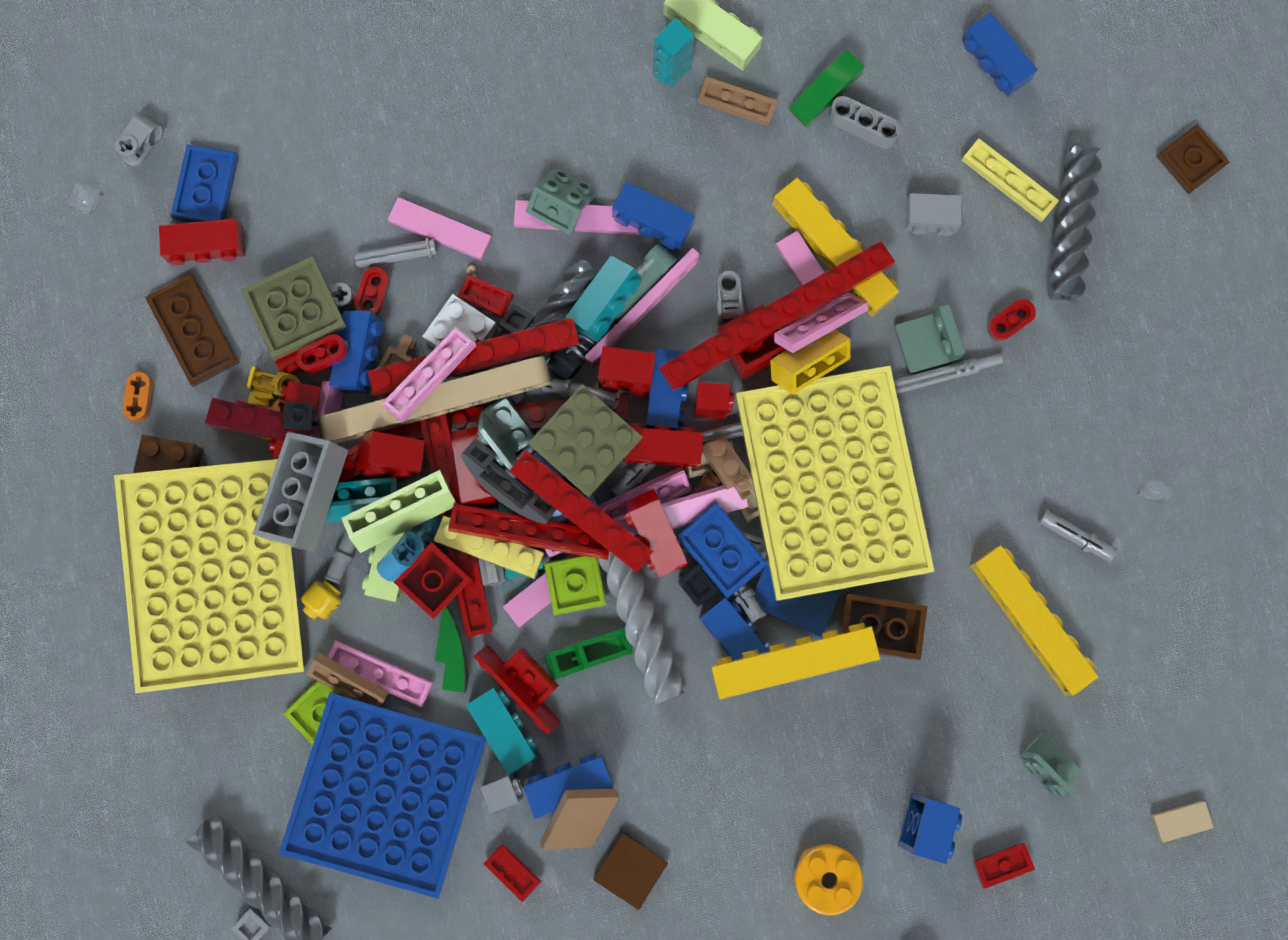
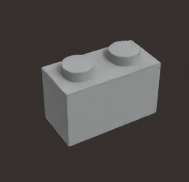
[905,193,962,236]

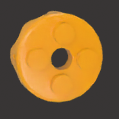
[793,843,863,916]

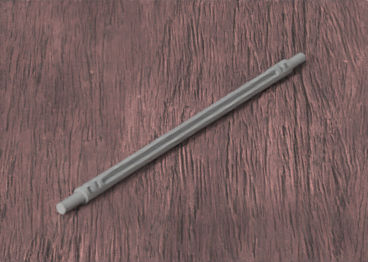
[699,354,1003,445]

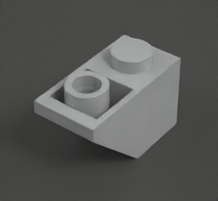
[480,773,525,813]

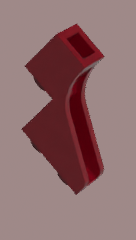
[205,397,287,441]

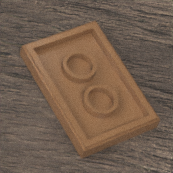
[540,789,619,850]

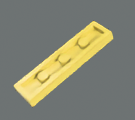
[961,139,1059,222]
[434,516,544,579]

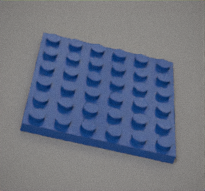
[279,693,486,899]

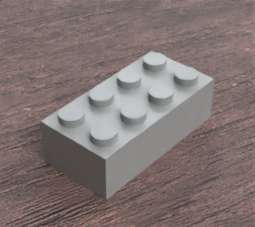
[253,432,348,553]

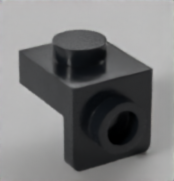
[283,402,318,431]
[678,564,718,608]

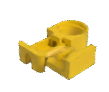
[247,366,302,409]

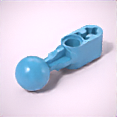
[377,514,441,582]

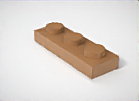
[698,76,778,127]
[306,652,389,707]

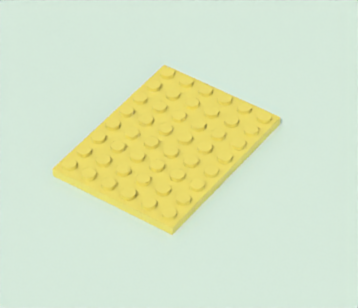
[735,366,935,601]
[114,459,304,693]

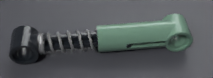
[547,244,679,380]

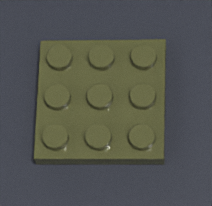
[241,256,347,360]
[528,384,643,498]

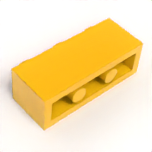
[770,329,850,394]

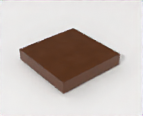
[1156,124,1230,195]
[593,832,668,910]

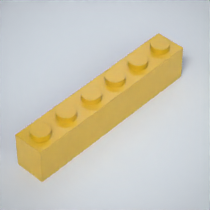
[772,178,899,317]
[970,546,1098,696]
[711,623,880,700]

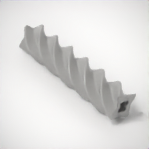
[598,552,685,705]

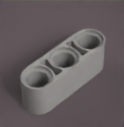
[829,96,901,149]

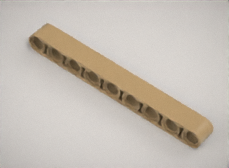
[317,357,552,444]

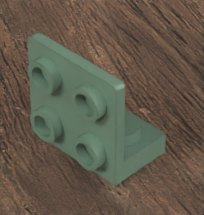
[526,169,598,235]
[894,304,965,374]
[477,397,536,470]
[1019,732,1083,798]

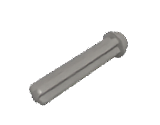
[355,237,437,268]

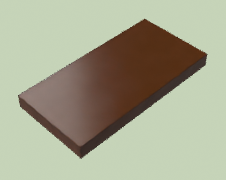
[145,273,240,387]

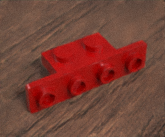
[474,645,561,734]

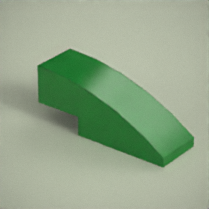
[789,49,865,127]
[435,608,467,693]
[544,628,633,680]

